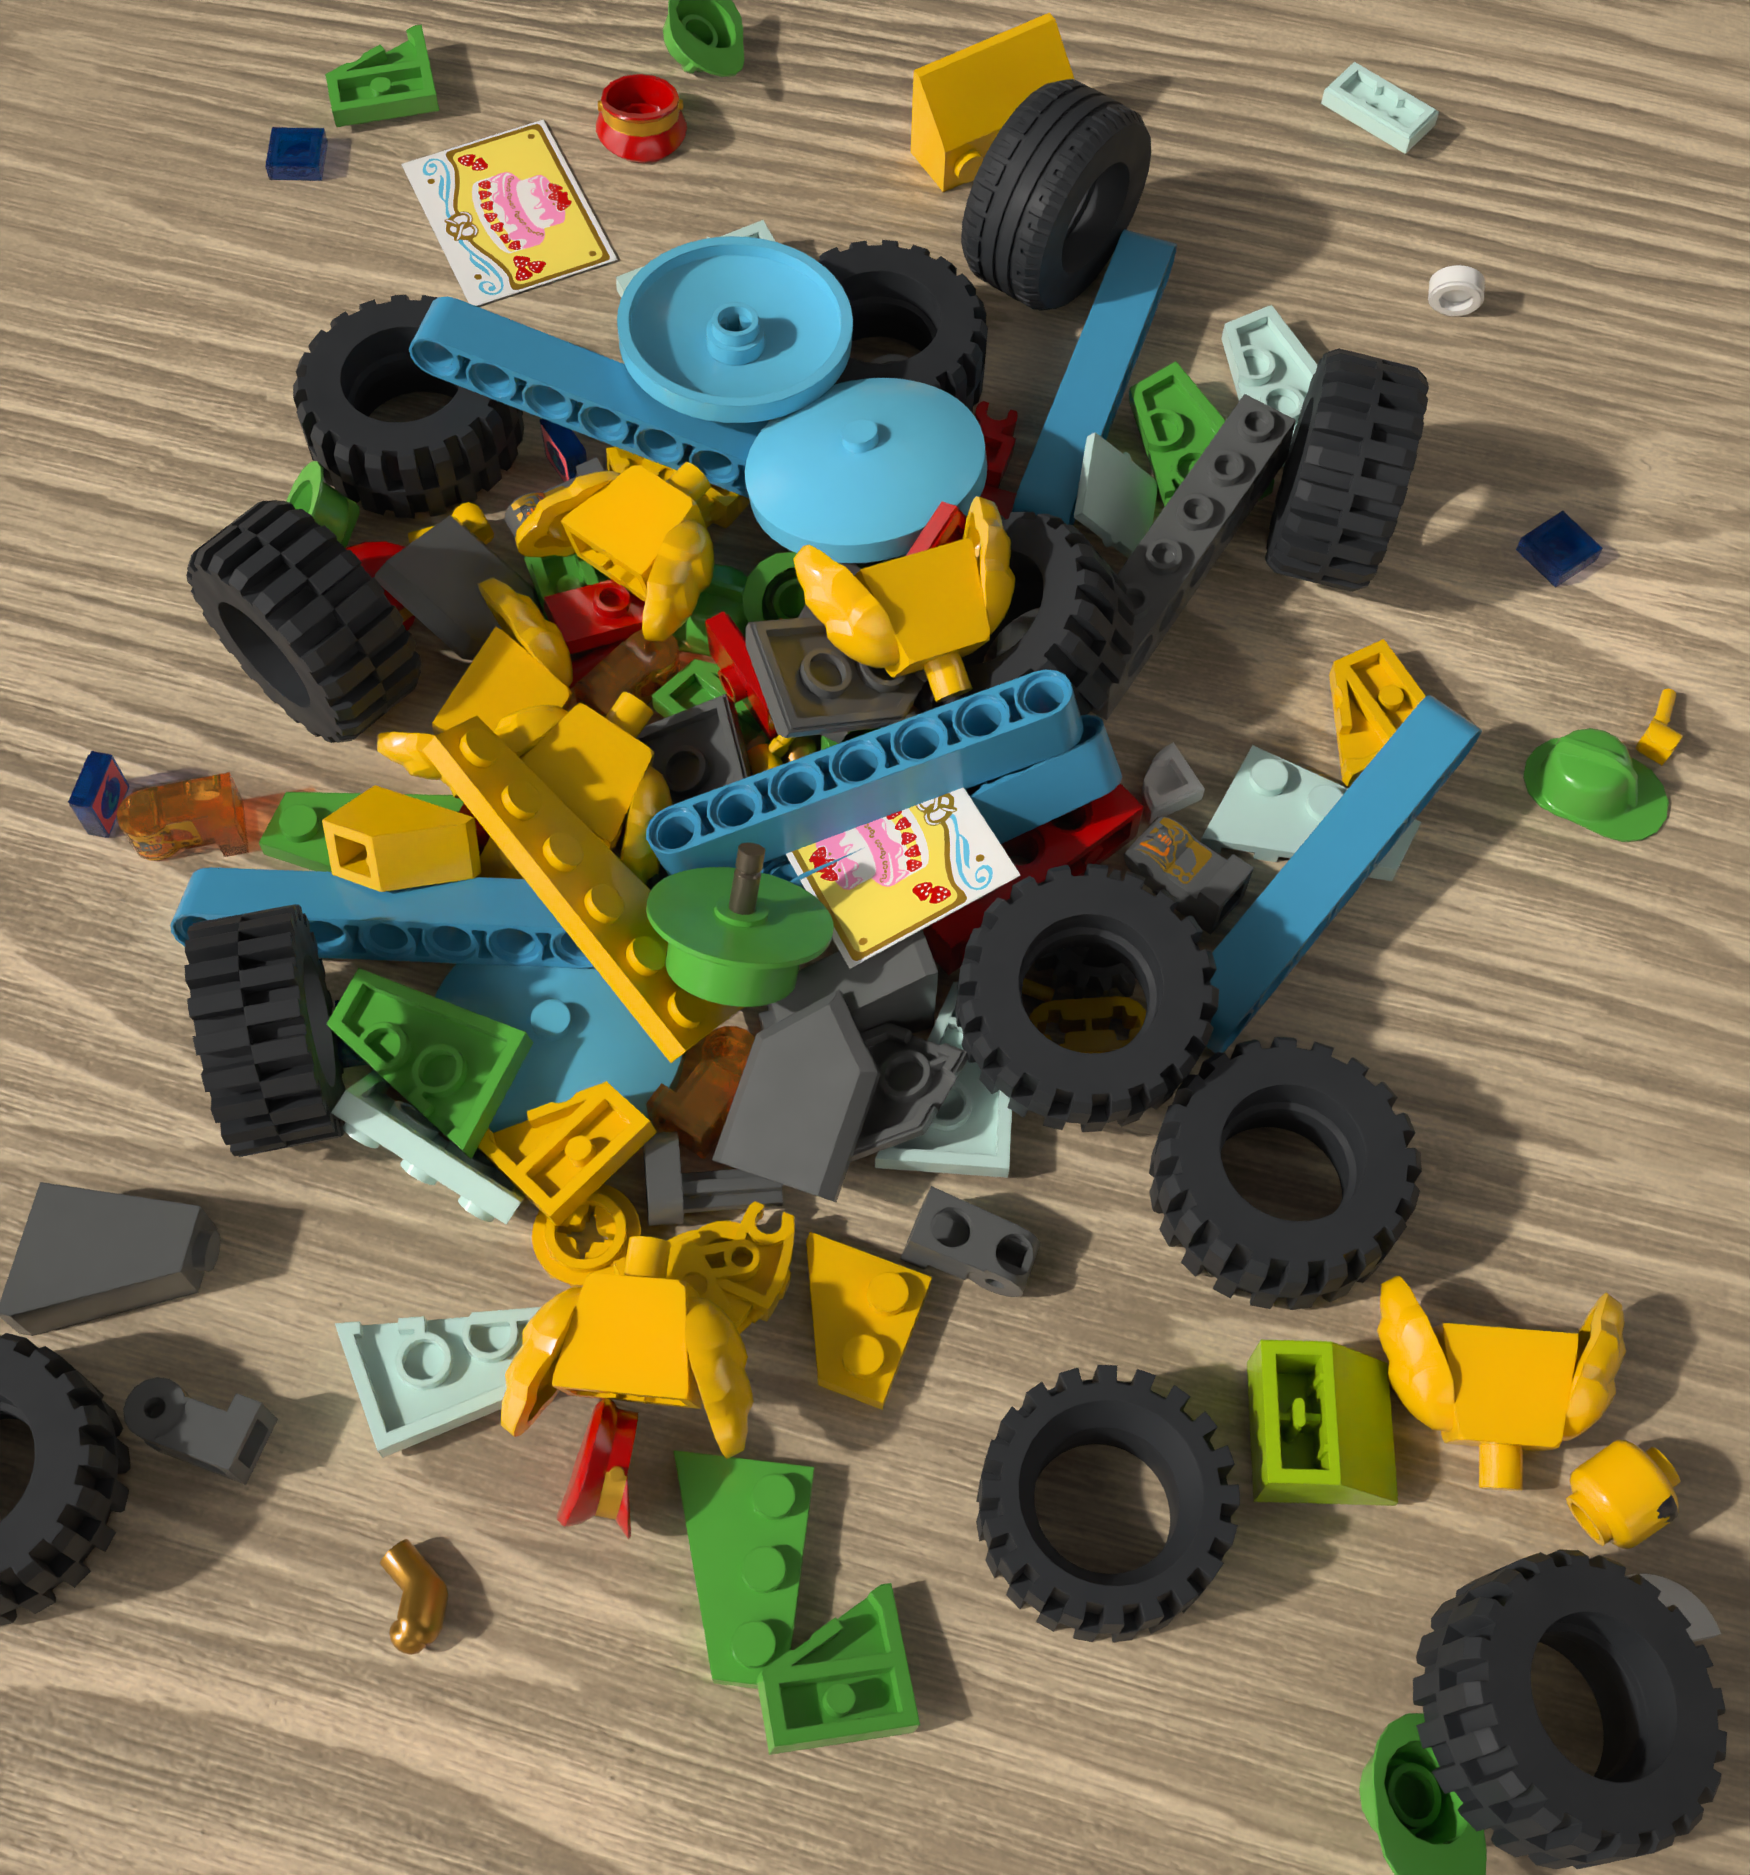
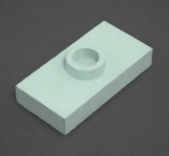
[1321,62,1439,154]

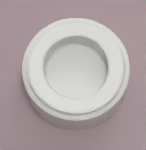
[1428,265,1485,316]

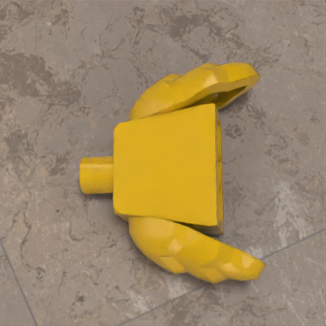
[515,462,715,642]
[793,496,1015,702]
[377,577,573,787]
[447,692,673,884]
[501,1236,754,1459]
[1377,1275,1626,1491]

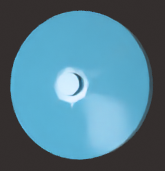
[617,236,853,423]
[745,378,987,563]
[435,963,686,1133]

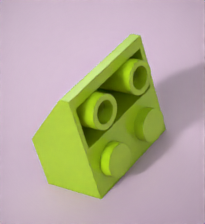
[1247,1339,1398,1506]

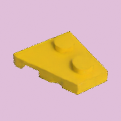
[1329,639,1426,787]
[477,1081,657,1227]
[806,1232,932,1410]

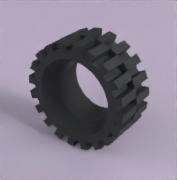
[184,904,346,1157]
[976,1365,1240,1643]

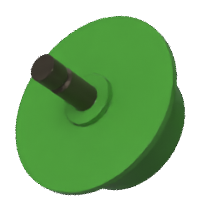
[646,842,834,1007]

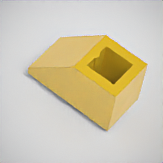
[322,785,482,892]

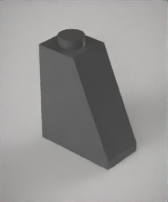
[758,929,938,1034]
[0,1182,221,1336]

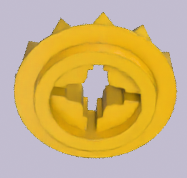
[532,1184,641,1287]

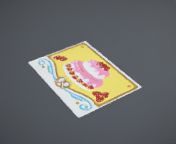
[401,120,618,306]
[786,712,1021,969]

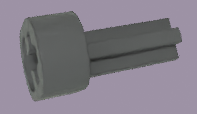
[643,1131,783,1226]

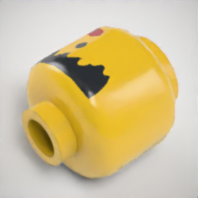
[1566,1439,1680,1549]

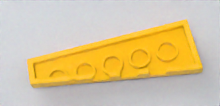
[422,716,744,1063]

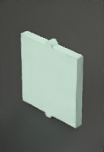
[1074,432,1158,559]

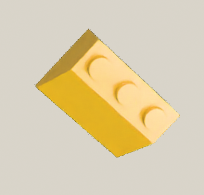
[911,12,1075,192]

